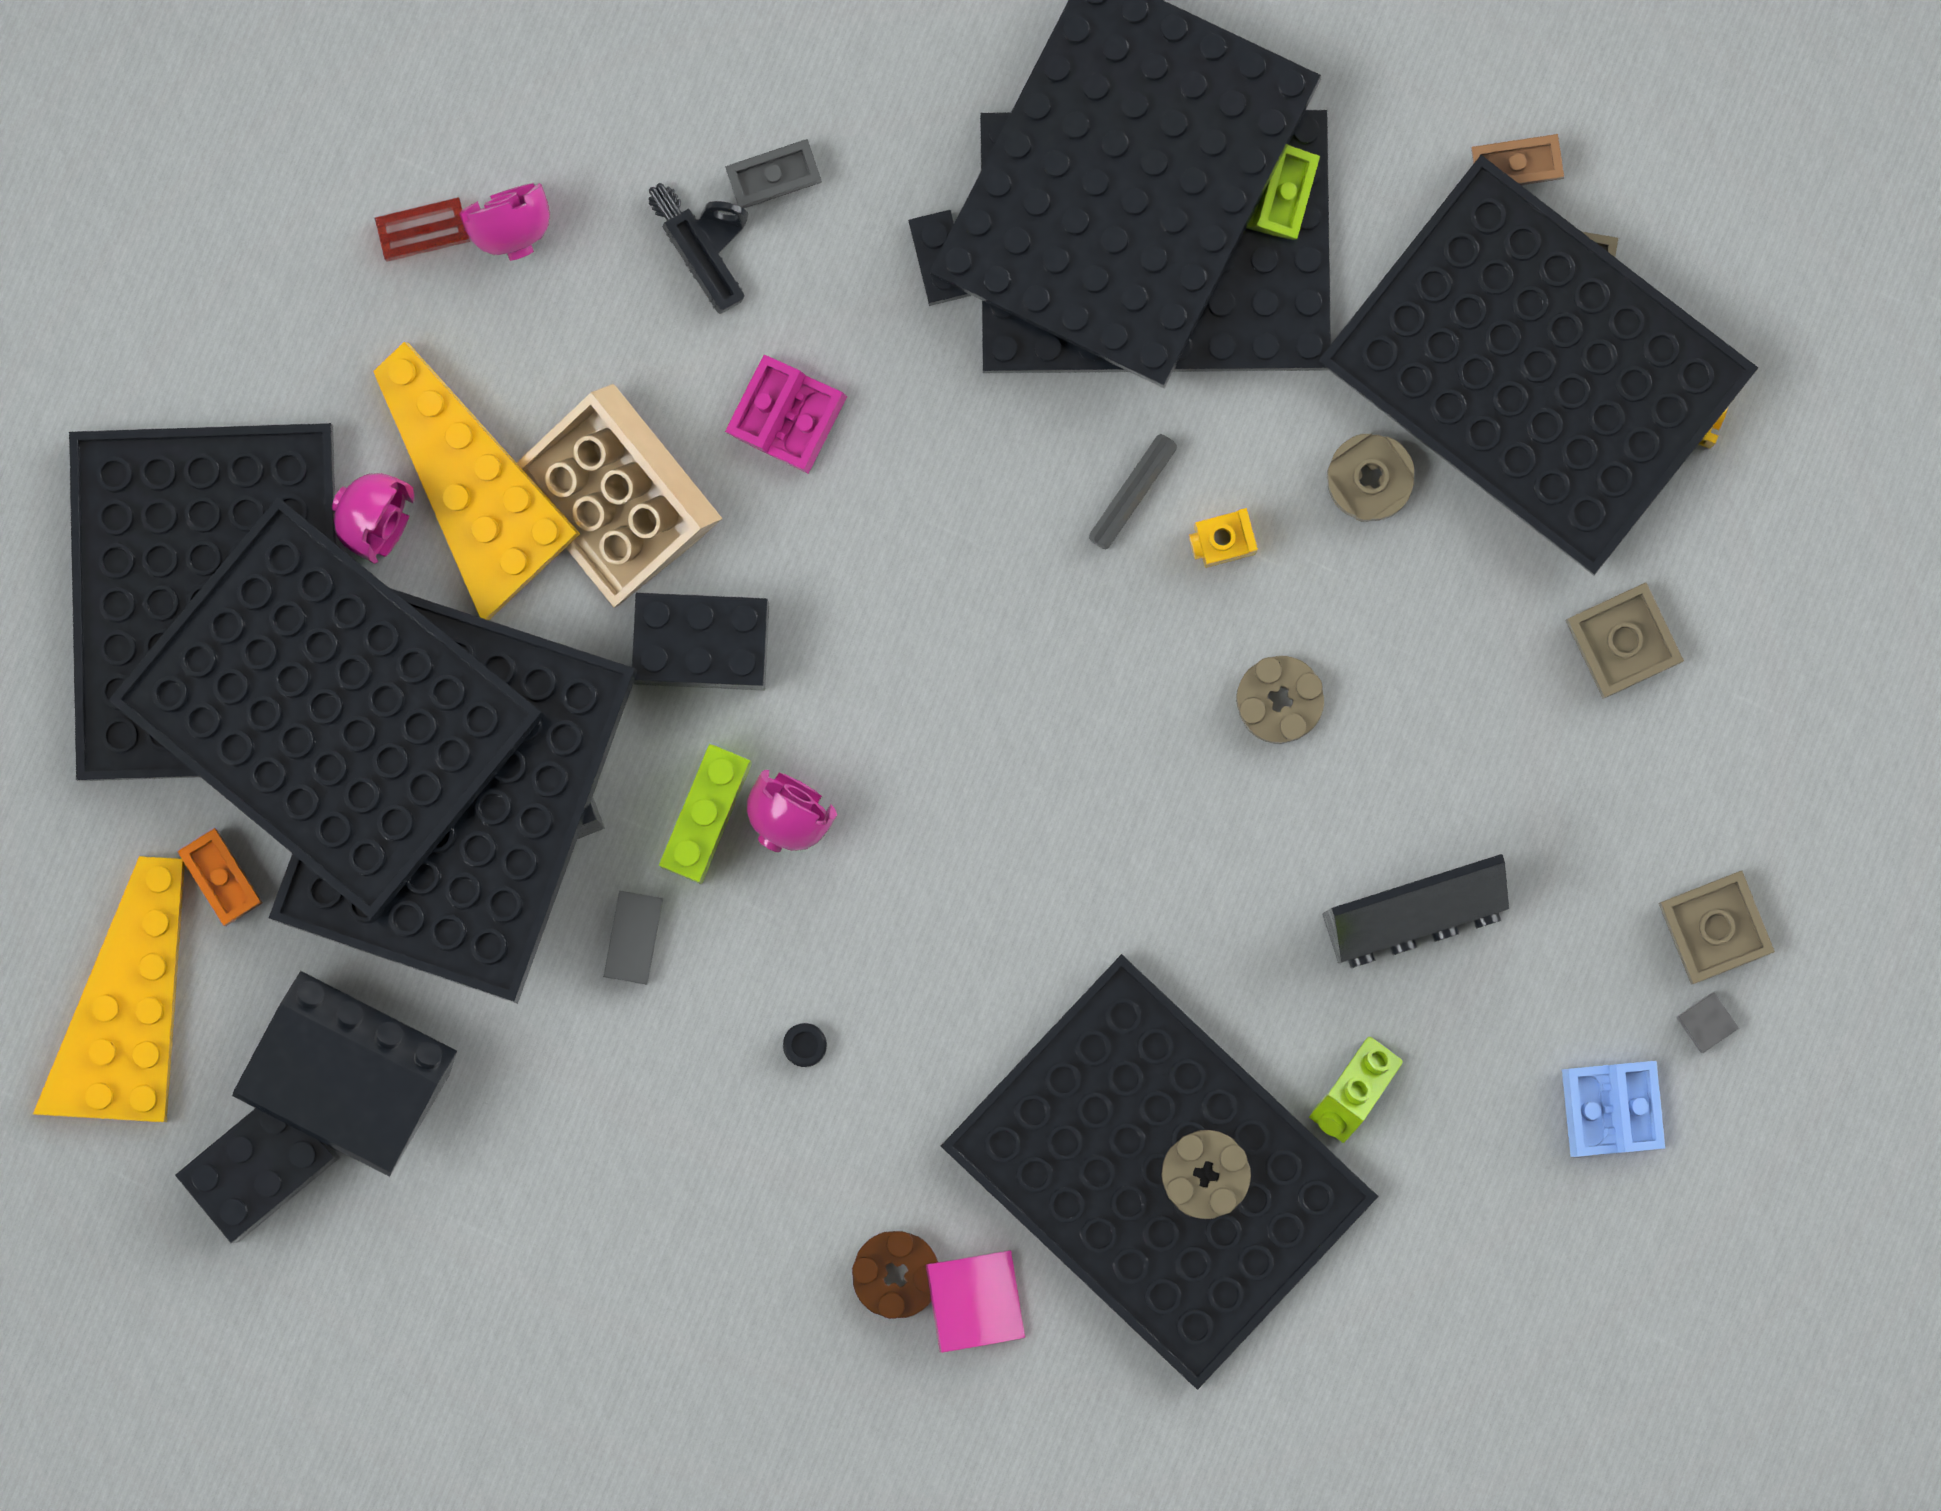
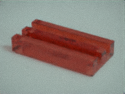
[375,197,471,262]

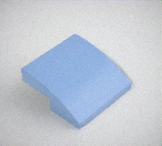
[1562,1061,1665,1157]

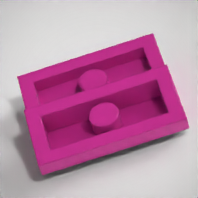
[725,354,847,474]
[926,1250,1025,1353]

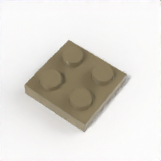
[1565,582,1684,699]
[1658,870,1775,985]

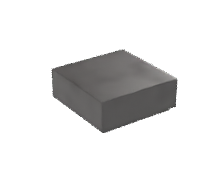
[1676,992,1739,1053]

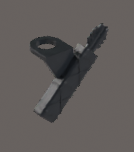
[648,183,748,314]

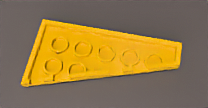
[373,342,580,620]
[33,856,185,1122]

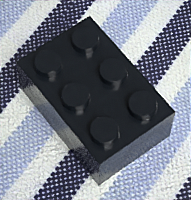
[632,592,769,691]
[175,1108,340,1243]

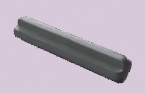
[1089,434,1177,550]

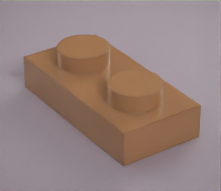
[1471,134,1564,185]

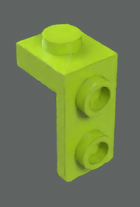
[1309,1037,1403,1143]

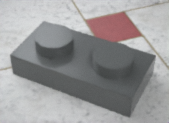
[725,139,822,208]

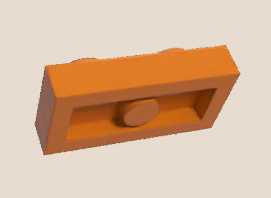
[177,828,263,926]

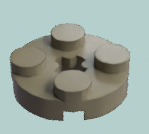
[1327,434,1414,522]
[1236,656,1324,744]
[1161,1130,1251,1219]

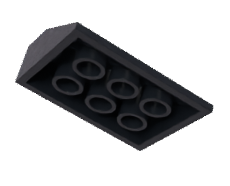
[1322,854,1509,969]
[232,971,457,1177]

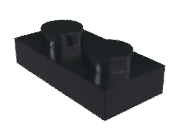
[908,210,971,306]

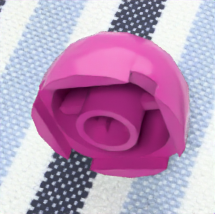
[459,183,550,261]
[332,473,414,564]
[747,770,837,852]

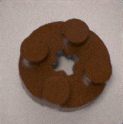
[852,1231,938,1319]

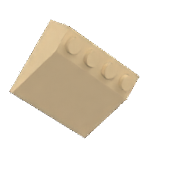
[517,384,723,608]

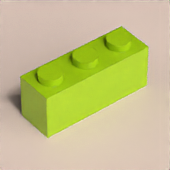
[658,743,752,885]

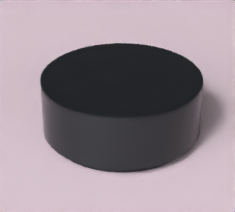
[783,1023,827,1067]

